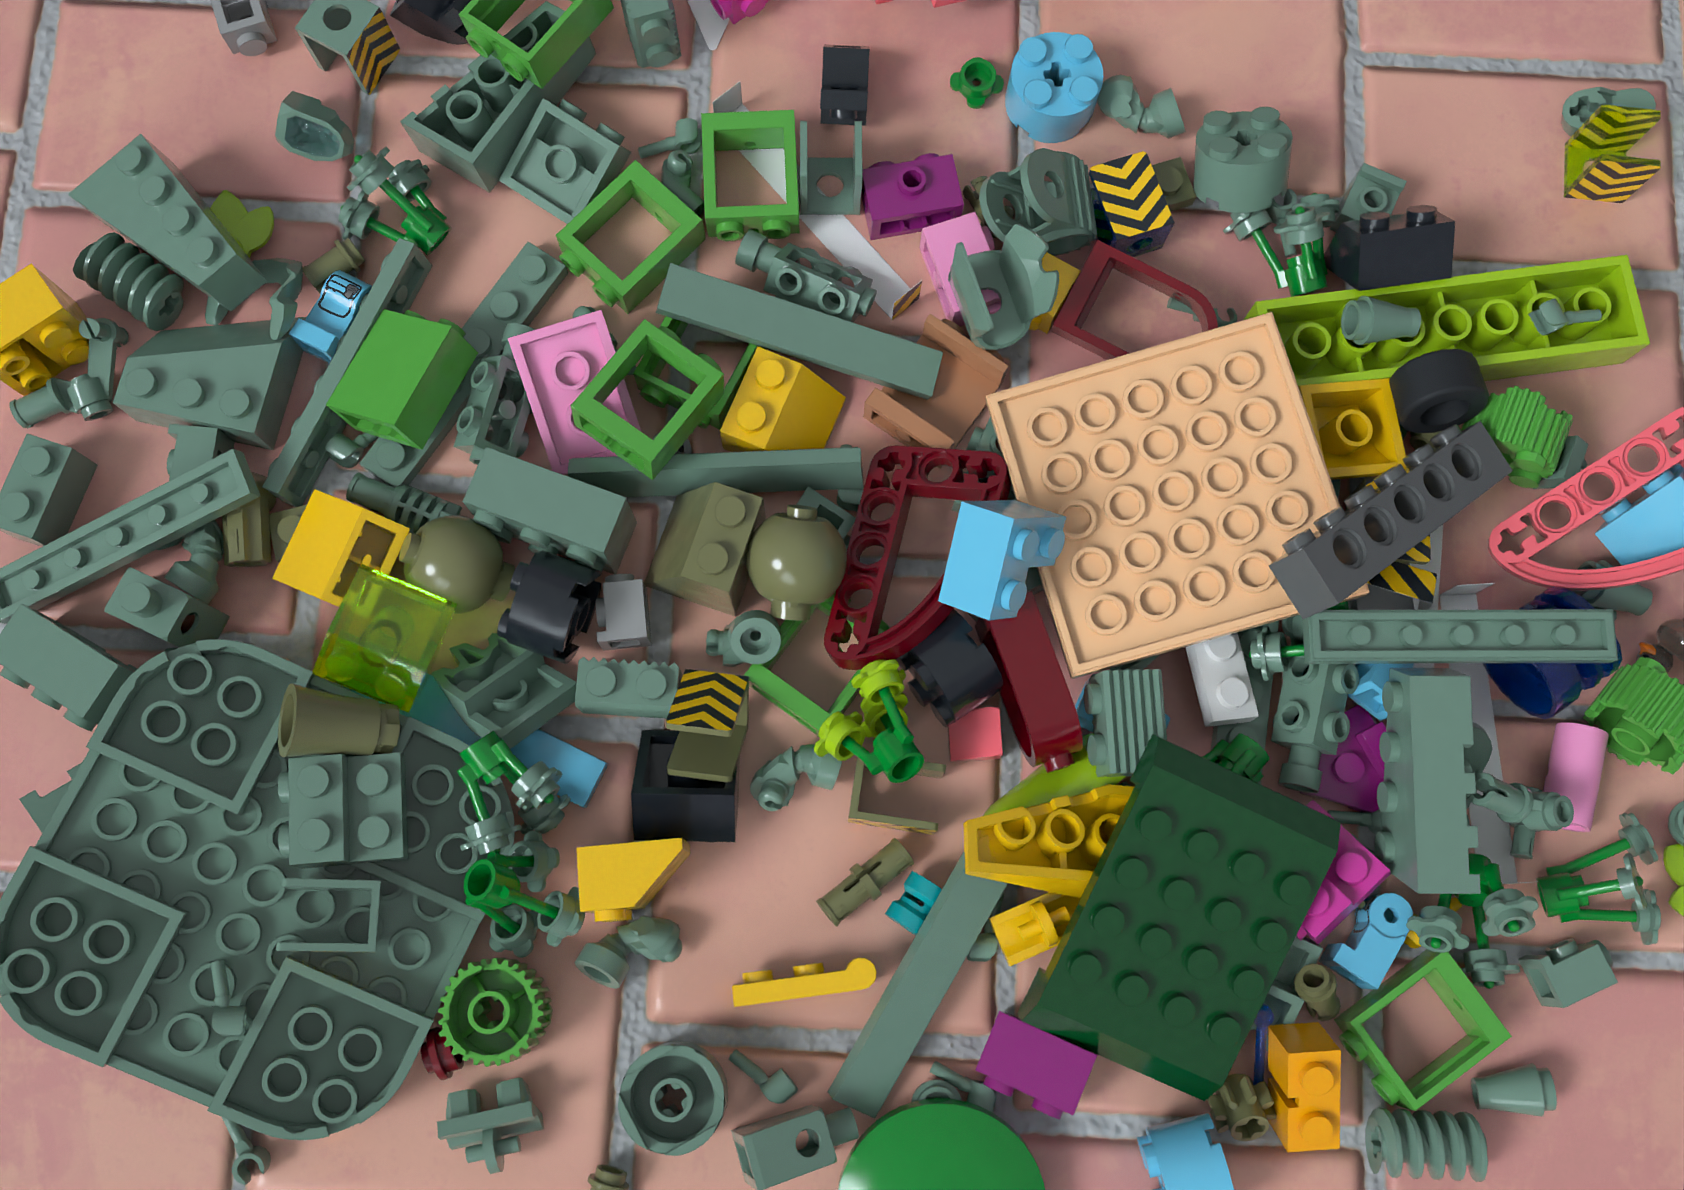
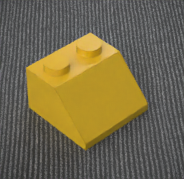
[720,346,846,452]
[1298,378,1407,480]
[576,838,691,922]

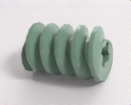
[73,232,184,331]
[1365,1108,1488,1182]

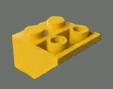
[0,263,89,396]
[272,489,410,619]

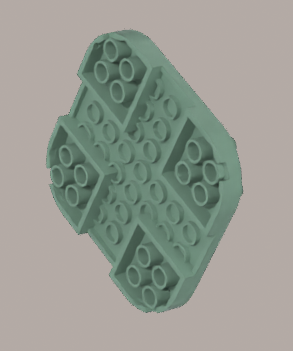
[0,639,515,1140]

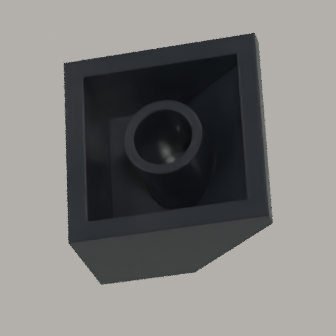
[1324,205,1455,291]
[631,730,740,843]

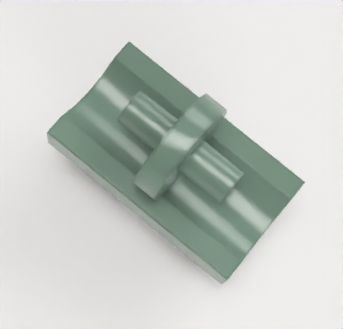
[437,1078,544,1174]

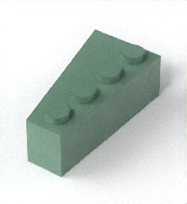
[400,1,596,193]
[68,134,267,311]
[1374,668,1481,894]

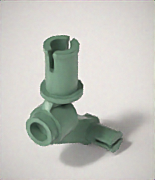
[9,318,129,429]
[1469,772,1574,860]

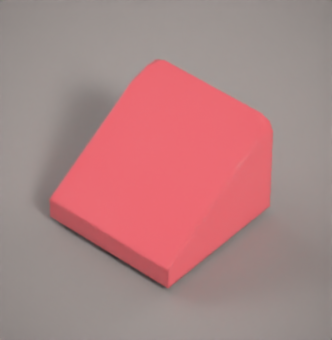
[948,706,1003,762]

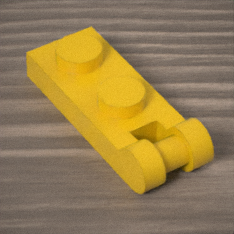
[732,957,876,1007]

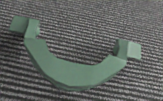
[205,258,303,340]

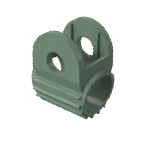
[979,148,1097,256]

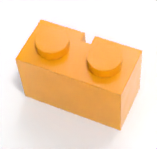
[1268,1022,1341,1152]

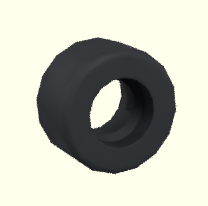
[1389,349,1489,433]

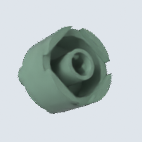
[1193,107,1293,213]
[618,1041,728,1156]

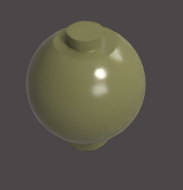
[746,505,847,621]
[399,515,515,614]

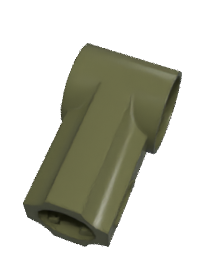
[222,472,277,567]

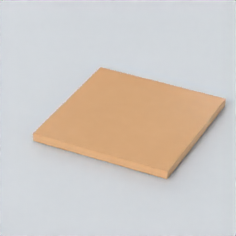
[985,312,1370,679]

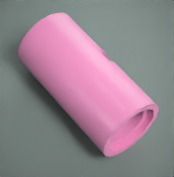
[1543,722,1609,832]

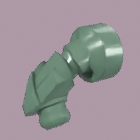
[1097,75,1186,139]
[164,520,224,604]
[706,610,781,667]
[750,744,842,811]
[575,916,682,989]

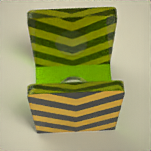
[1564,105,1661,203]

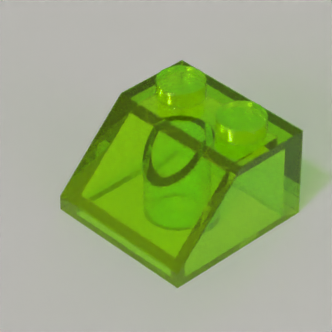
[313,564,458,713]

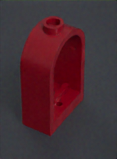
[1052,240,1218,360]
[974,591,1083,773]

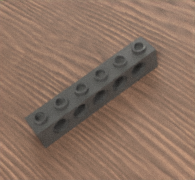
[1269,421,1513,619]

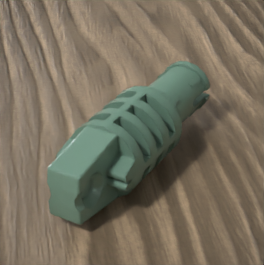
[346,473,462,534]

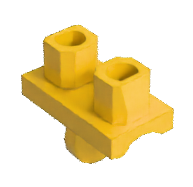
[988,892,1080,966]

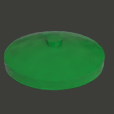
[837,1098,1045,1190]

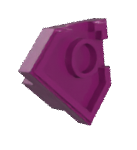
[1300,705,1386,813]

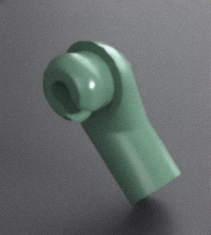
[661,150,705,216]

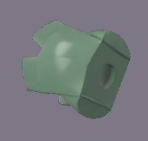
[948,224,1059,350]

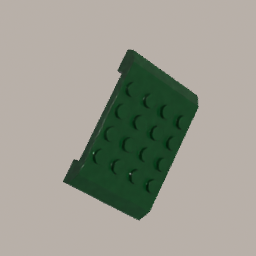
[1017,734,1341,1101]

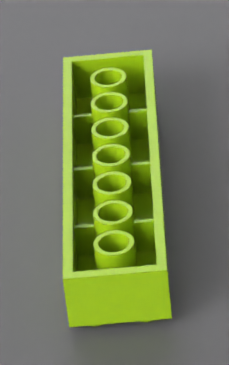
[1243,255,1650,386]

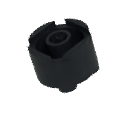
[497,550,601,664]
[895,609,1003,728]

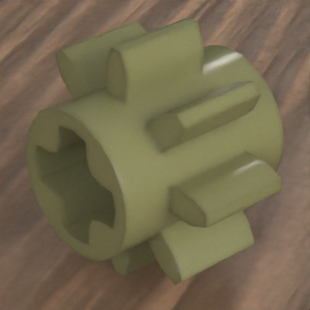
[1207,1073,1276,1141]

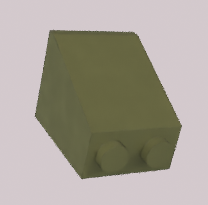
[644,482,766,616]

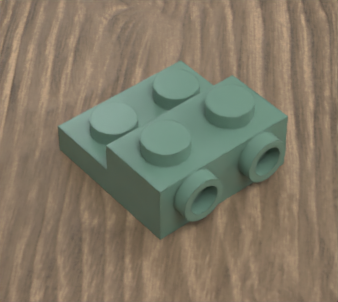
[499,98,631,224]
[278,752,408,869]

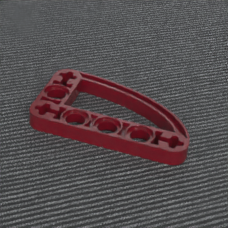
[824,445,1011,670]

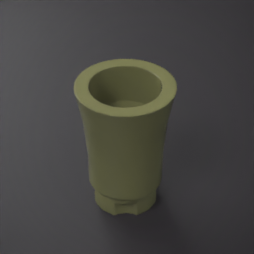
[278,683,400,758]

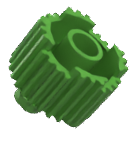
[1461,386,1573,488]
[1583,657,1684,775]
[438,958,553,1067]

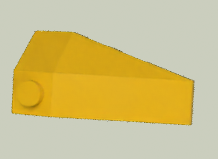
[963,784,1134,898]

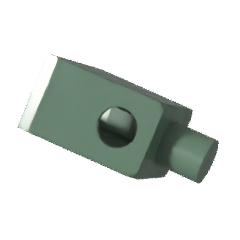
[104,567,230,647]
[731,1105,859,1190]

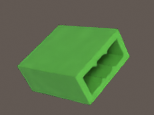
[326,309,478,450]

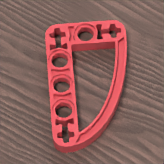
[1488,407,1684,591]

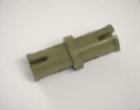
[816,838,914,927]

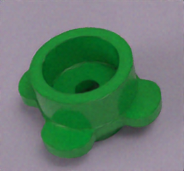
[950,57,1004,109]

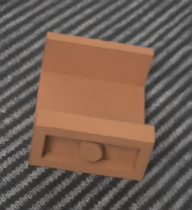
[863,314,1009,469]

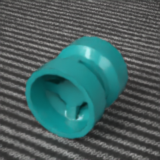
[885,871,942,935]

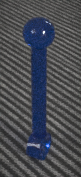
[1252,1004,1274,1085]

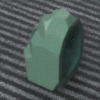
[275,91,354,161]

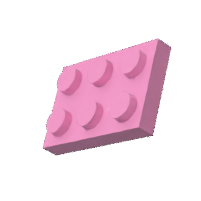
[508,310,641,475]

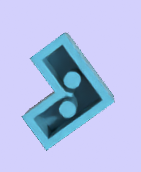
[1595,463,1684,565]
[938,500,1066,621]

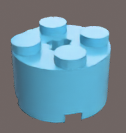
[1005,32,1104,143]
[1137,1113,1234,1190]

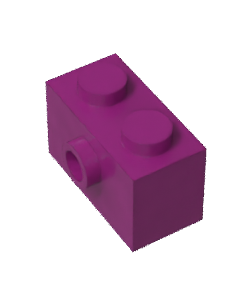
[861,153,964,240]
[975,1011,1098,1120]

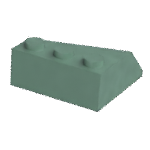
[113,317,306,450]

